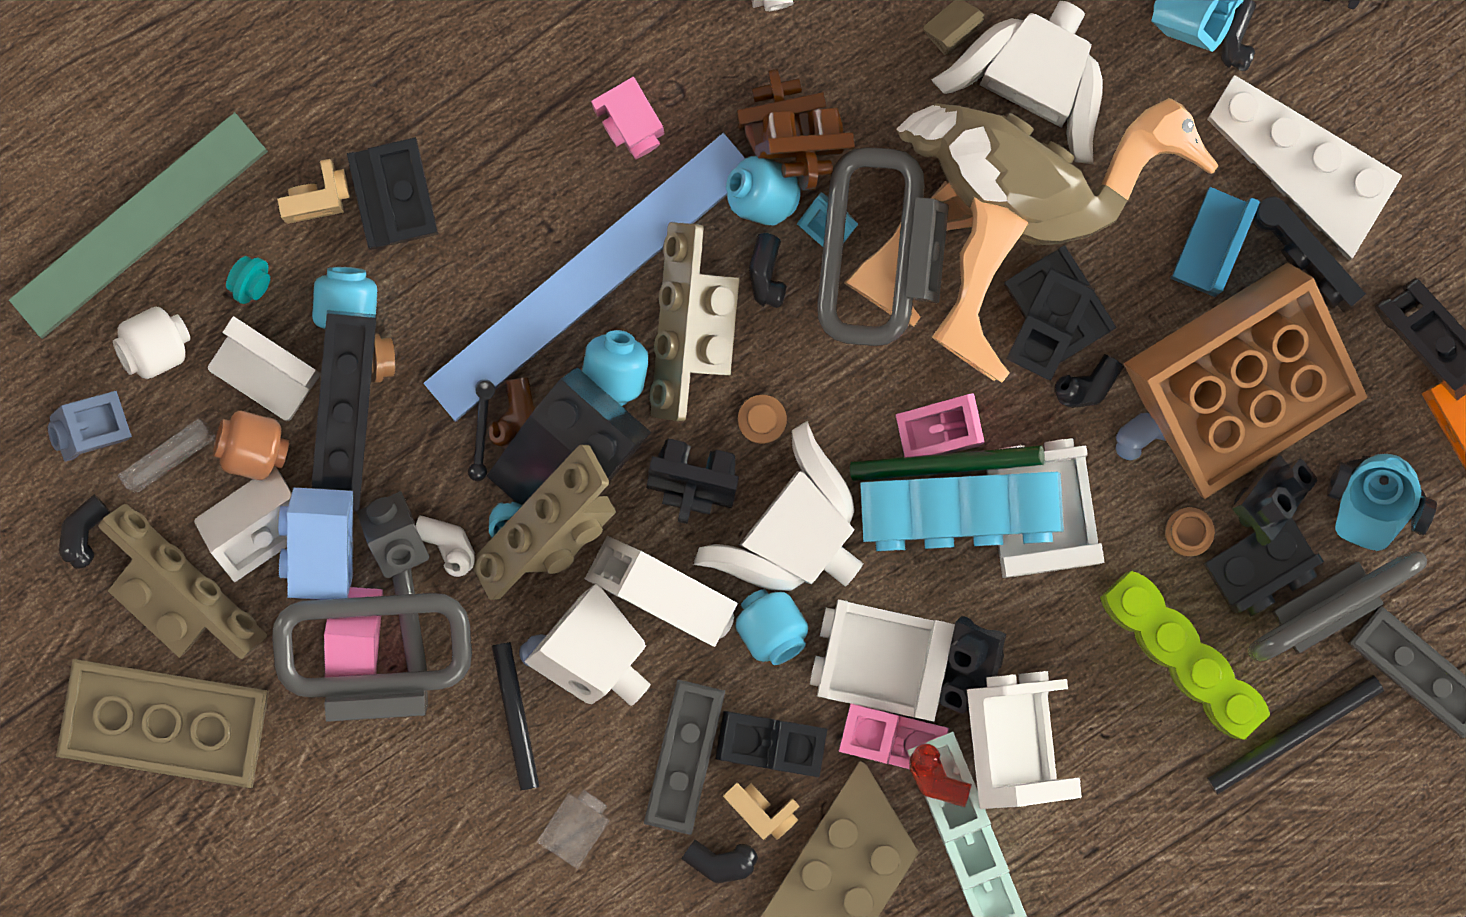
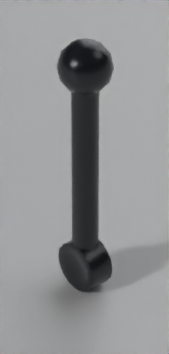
[468,379,495,481]

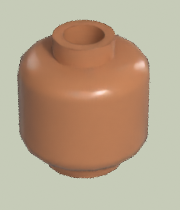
[213,411,289,480]

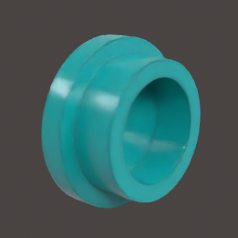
[226,256,270,304]

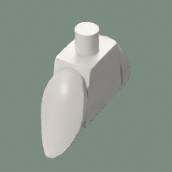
[931,1,1103,164]
[693,421,863,591]

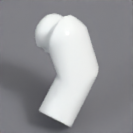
[416,515,475,577]

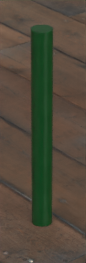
[850,445,1045,481]

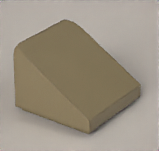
[923,0,984,55]

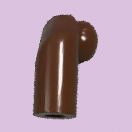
[488,377,535,448]

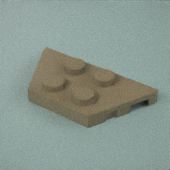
[760,760,919,917]

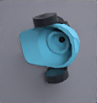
[1327,454,1437,551]

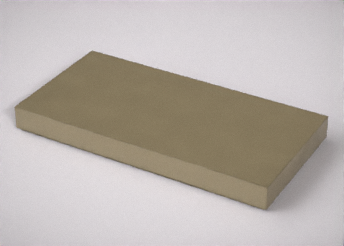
[56,659,269,788]

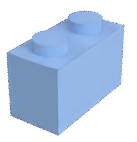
[278,487,353,600]

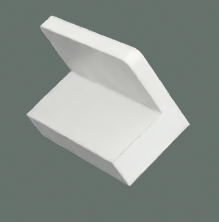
[208,316,321,421]
[194,467,292,582]

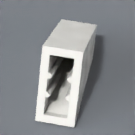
[585,536,738,647]

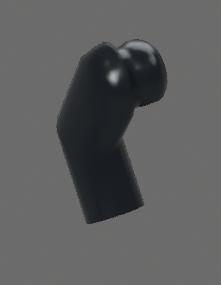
[1221,0,1256,71]
[749,233,787,308]

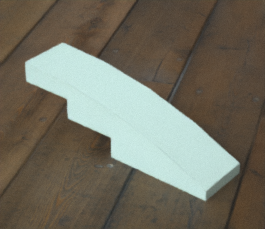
[907,732,1027,917]

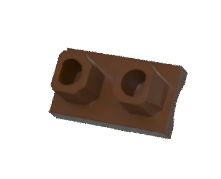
[737,69,827,154]
[755,108,855,190]

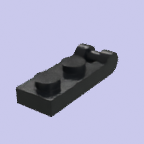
[1252,197,1366,312]
[1375,278,1466,400]

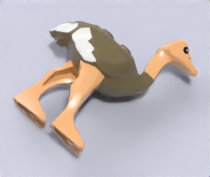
[844,98,1218,383]

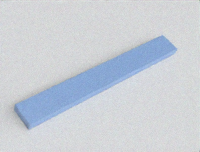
[423,133,745,422]

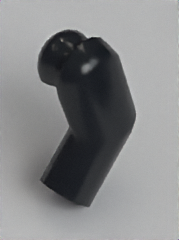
[1054,354,1124,408]
[59,494,110,569]
[681,840,758,884]

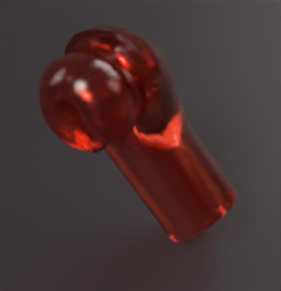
[909,743,972,808]

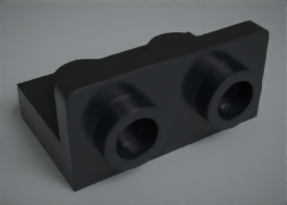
[1203,517,1324,617]

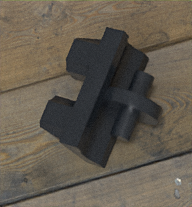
[646,438,739,524]
[1232,454,1318,546]
[939,616,1006,713]

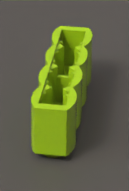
[1100,571,1270,740]

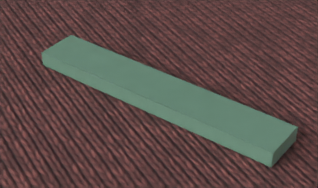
[9,112,268,339]

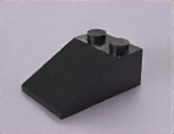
[487,367,651,505]

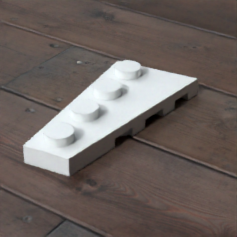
[1207,75,1402,261]

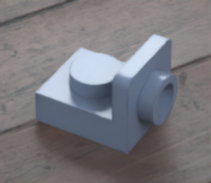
[48,391,132,462]

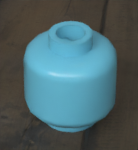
[726,156,800,225]
[312,267,377,329]
[582,330,648,406]
[736,589,809,665]

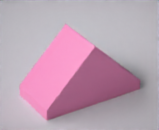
[896,394,984,457]
[324,587,383,677]

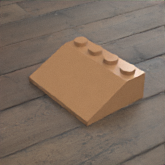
[1123,262,1368,499]

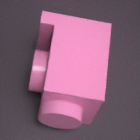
[591,76,664,159]

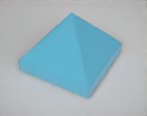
[797,192,858,247]

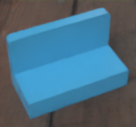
[1170,187,1260,297]

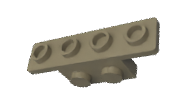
[650,222,739,421]
[473,445,616,600]
[98,504,267,659]

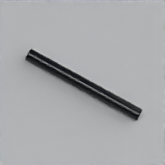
[1207,675,1384,795]

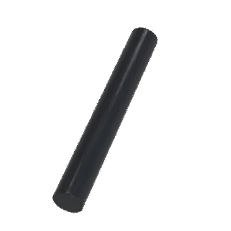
[492,642,540,791]

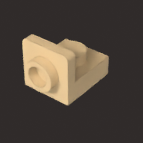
[277,159,350,224]
[722,782,799,840]

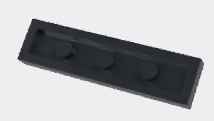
[311,310,377,511]

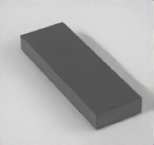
[1348,606,1466,738]
[644,680,725,835]

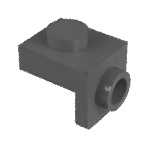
[356,491,429,578]

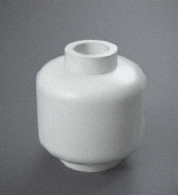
[113,307,190,379]

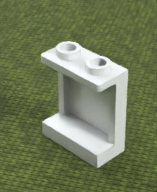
[987,438,1104,578]
[810,599,955,722]
[967,671,1082,809]

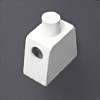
[524,584,651,706]

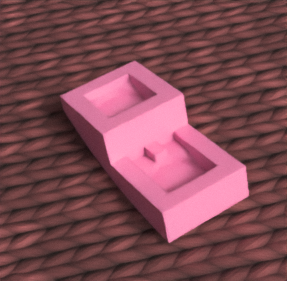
[839,704,950,770]

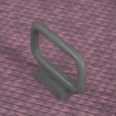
[817,147,949,346]
[1248,551,1427,661]
[272,593,472,722]

